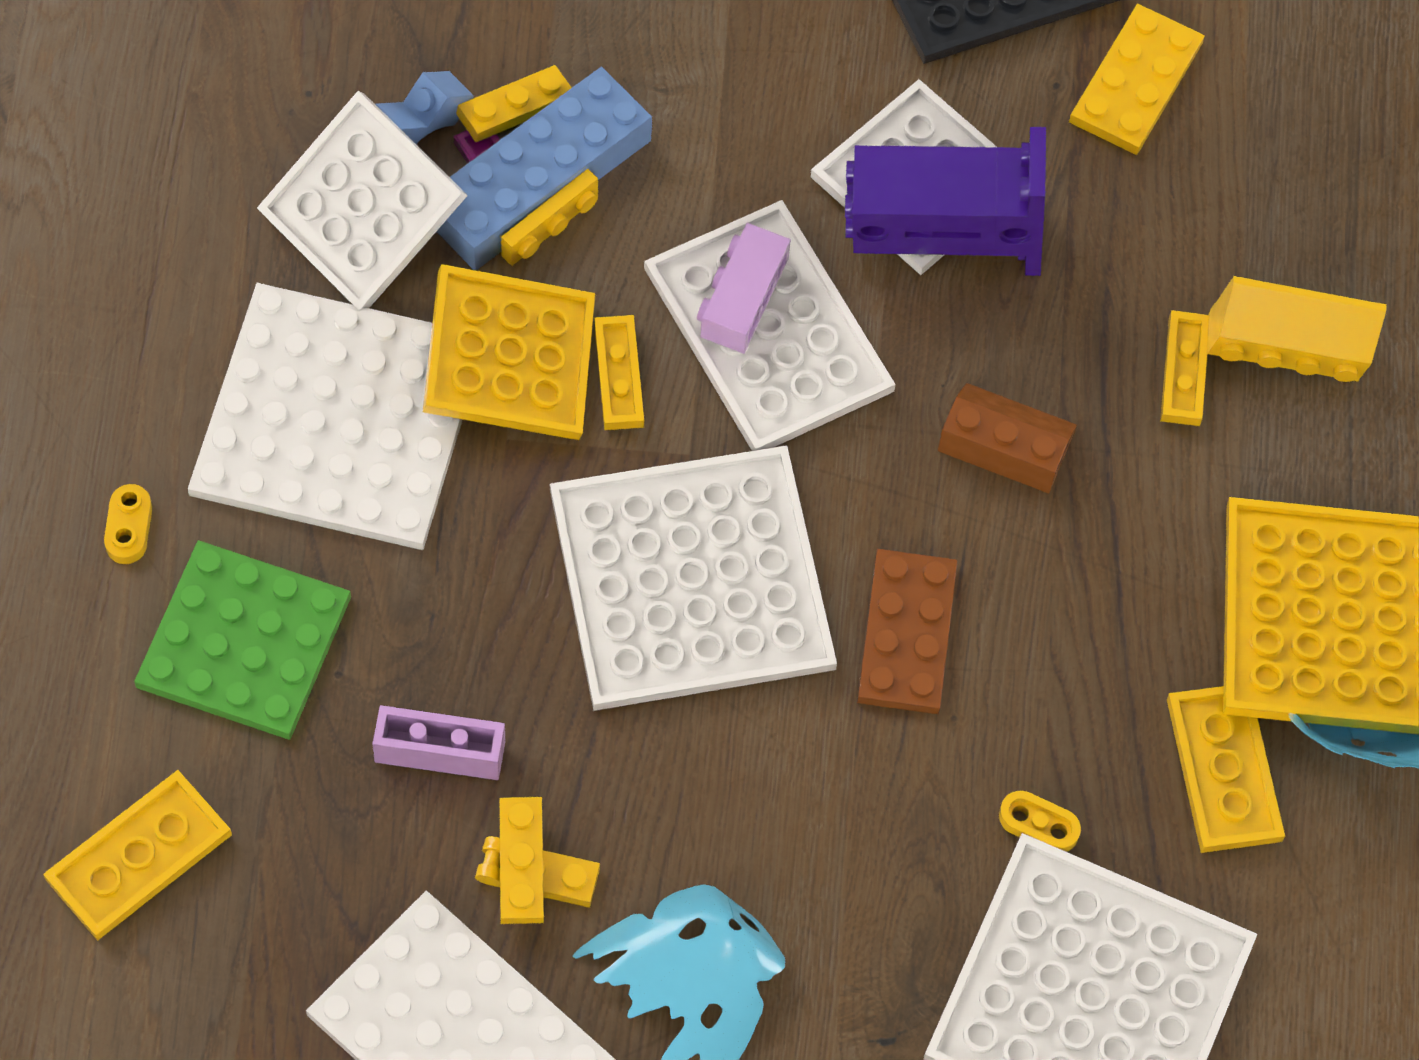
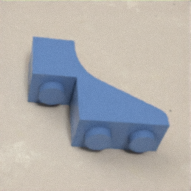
[375,71,474,144]

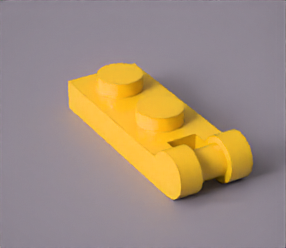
[475,836,600,908]

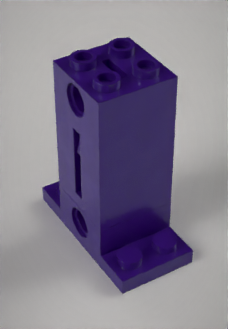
[845,127,1046,276]

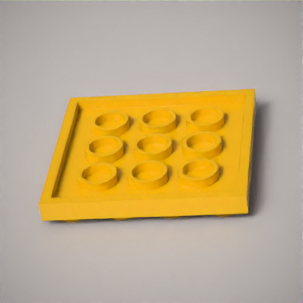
[422,264,595,440]

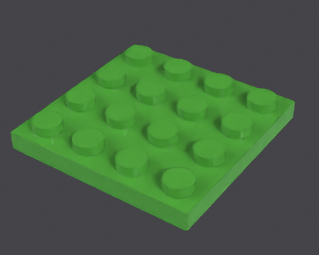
[134,540,351,740]

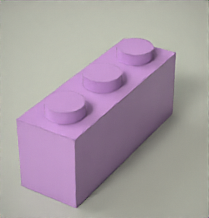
[697,223,791,354]
[373,705,505,780]

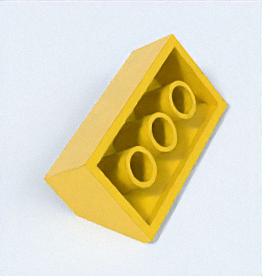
[1207,276,1386,382]

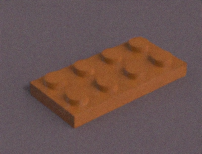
[857,549,957,714]

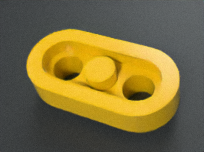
[104,484,152,564]
[999,791,1081,852]

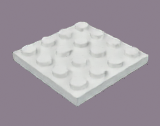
[811,79,997,275]
[257,91,468,310]

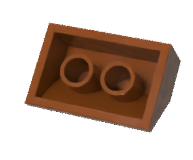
[938,383,1077,494]

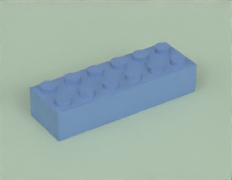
[436,66,652,271]

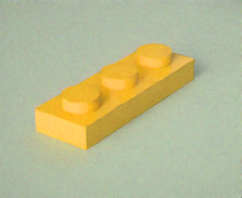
[456,65,572,142]
[501,169,598,266]
[1160,310,1209,426]
[594,315,644,430]
[500,797,544,924]

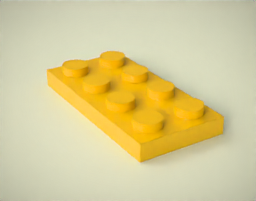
[1069,3,1205,155]
[1167,686,1285,853]
[43,770,232,941]

